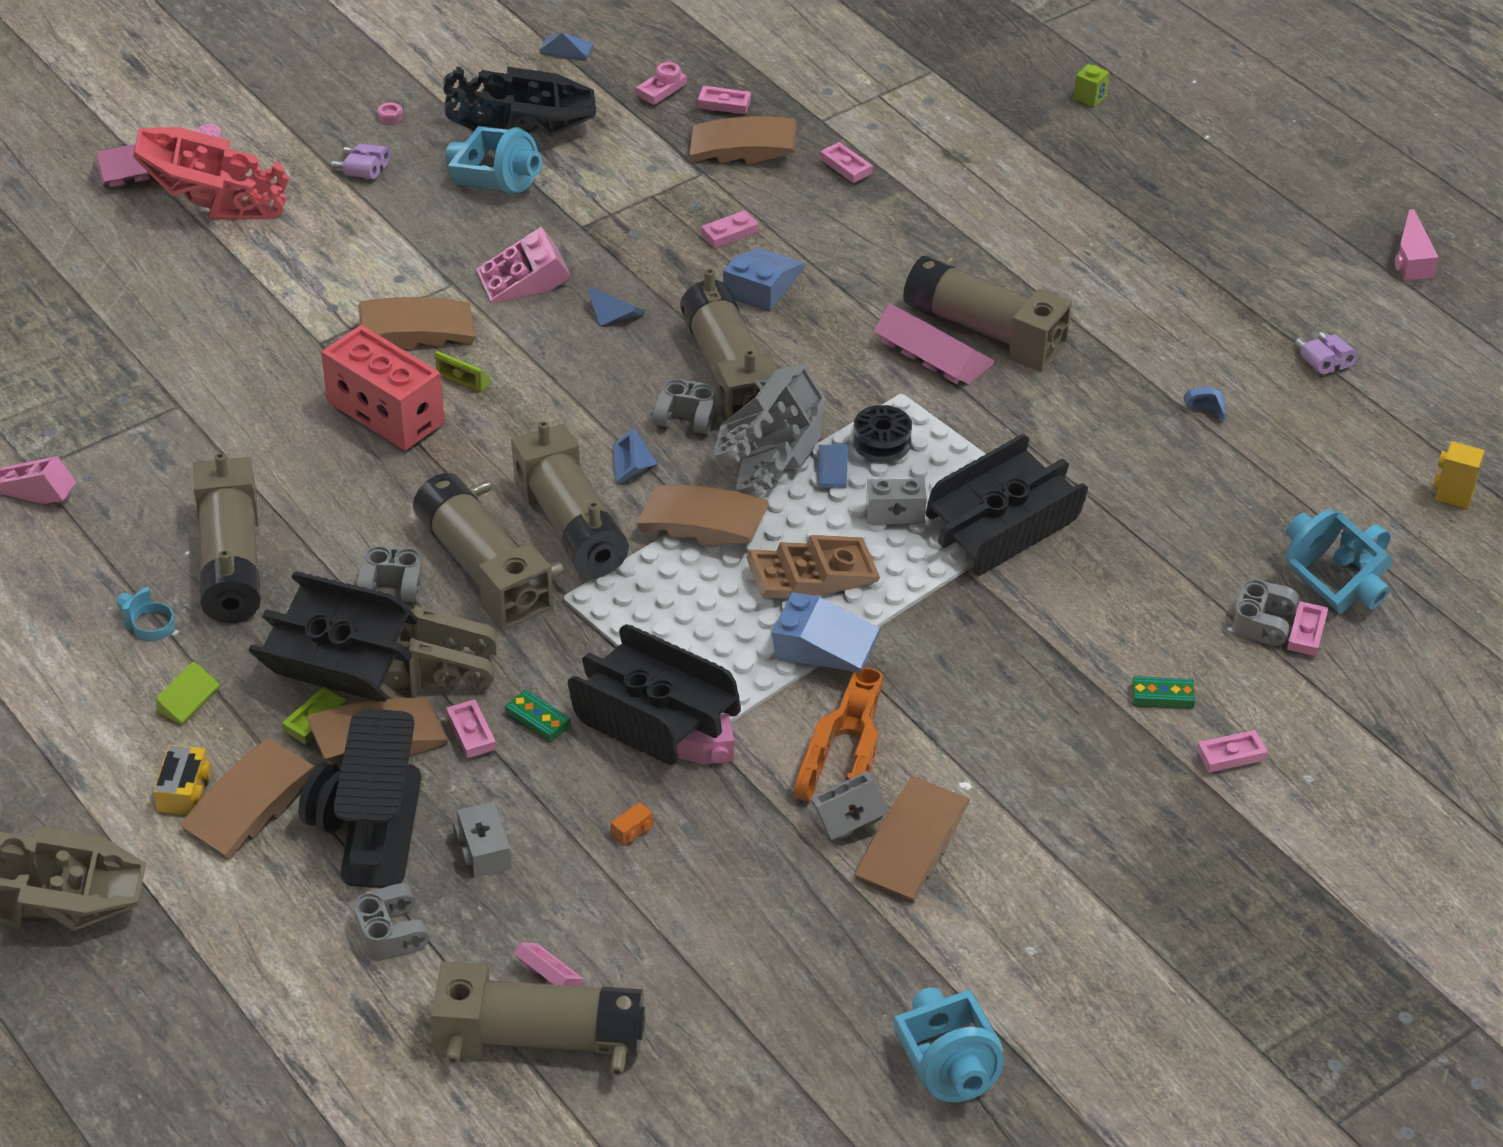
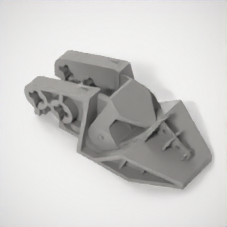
[714,364,825,497]

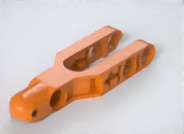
[794,668,883,811]

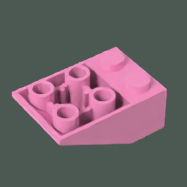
[476,227,571,303]

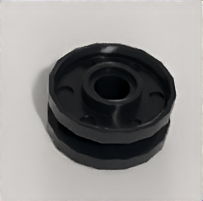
[853,405,912,462]
[298,761,345,833]

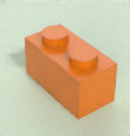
[610,802,653,846]

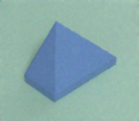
[540,33,593,61]
[589,288,645,326]
[613,429,658,485]
[818,444,848,488]

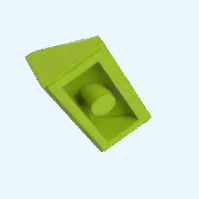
[435,351,492,392]
[156,662,220,725]

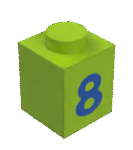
[1073,63,1109,108]

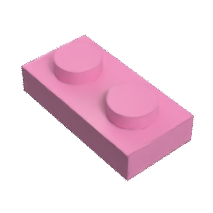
[636,73,687,105]
[698,86,751,114]
[820,142,873,183]
[701,210,759,248]
[1287,601,1328,657]
[446,699,496,758]
[1197,730,1267,773]
[514,943,584,987]

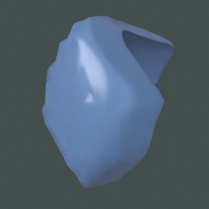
[1183,387,1226,422]

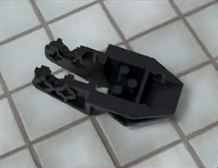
[443,66,596,137]

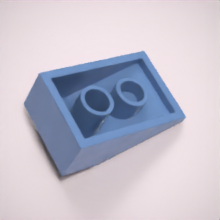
[723,248,805,311]
[772,592,880,673]

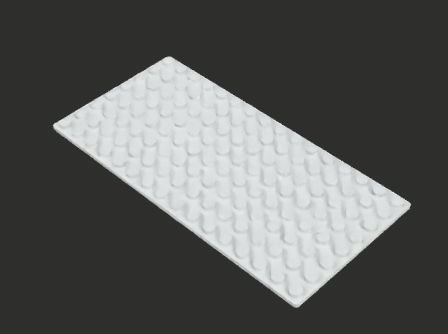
[564,394,986,724]

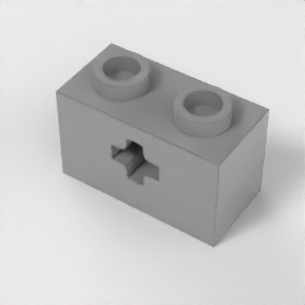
[866,479,927,524]
[811,771,889,840]
[453,801,512,878]

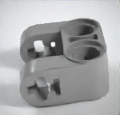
[653,379,715,434]
[357,546,422,603]
[1232,579,1299,646]
[354,883,430,961]

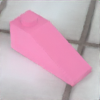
[1395,209,1439,281]
[0,456,76,504]
[677,713,734,765]

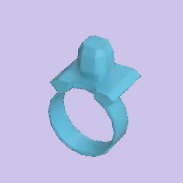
[1333,524,1391,570]
[116,586,175,641]

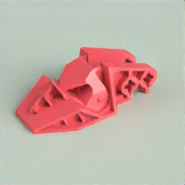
[133,127,289,219]

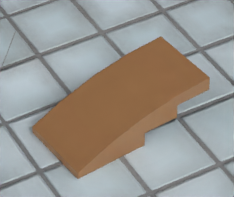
[690,116,797,165]
[358,297,475,350]
[637,485,769,546]
[746,535,880,598]
[307,698,448,764]
[179,737,315,860]
[855,776,970,903]

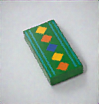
[1132,676,1195,708]
[505,689,571,743]

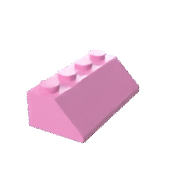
[94,131,198,188]
[873,303,995,384]

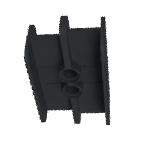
[926,434,1088,576]
[248,571,418,702]
[567,624,741,765]
[334,709,421,888]

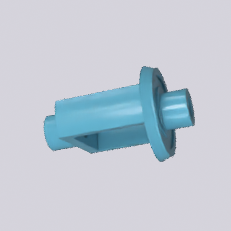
[445,126,542,194]
[1285,509,1393,614]
[894,988,1004,1102]

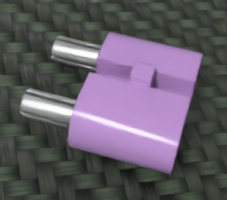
[331,143,391,179]
[1295,331,1358,374]

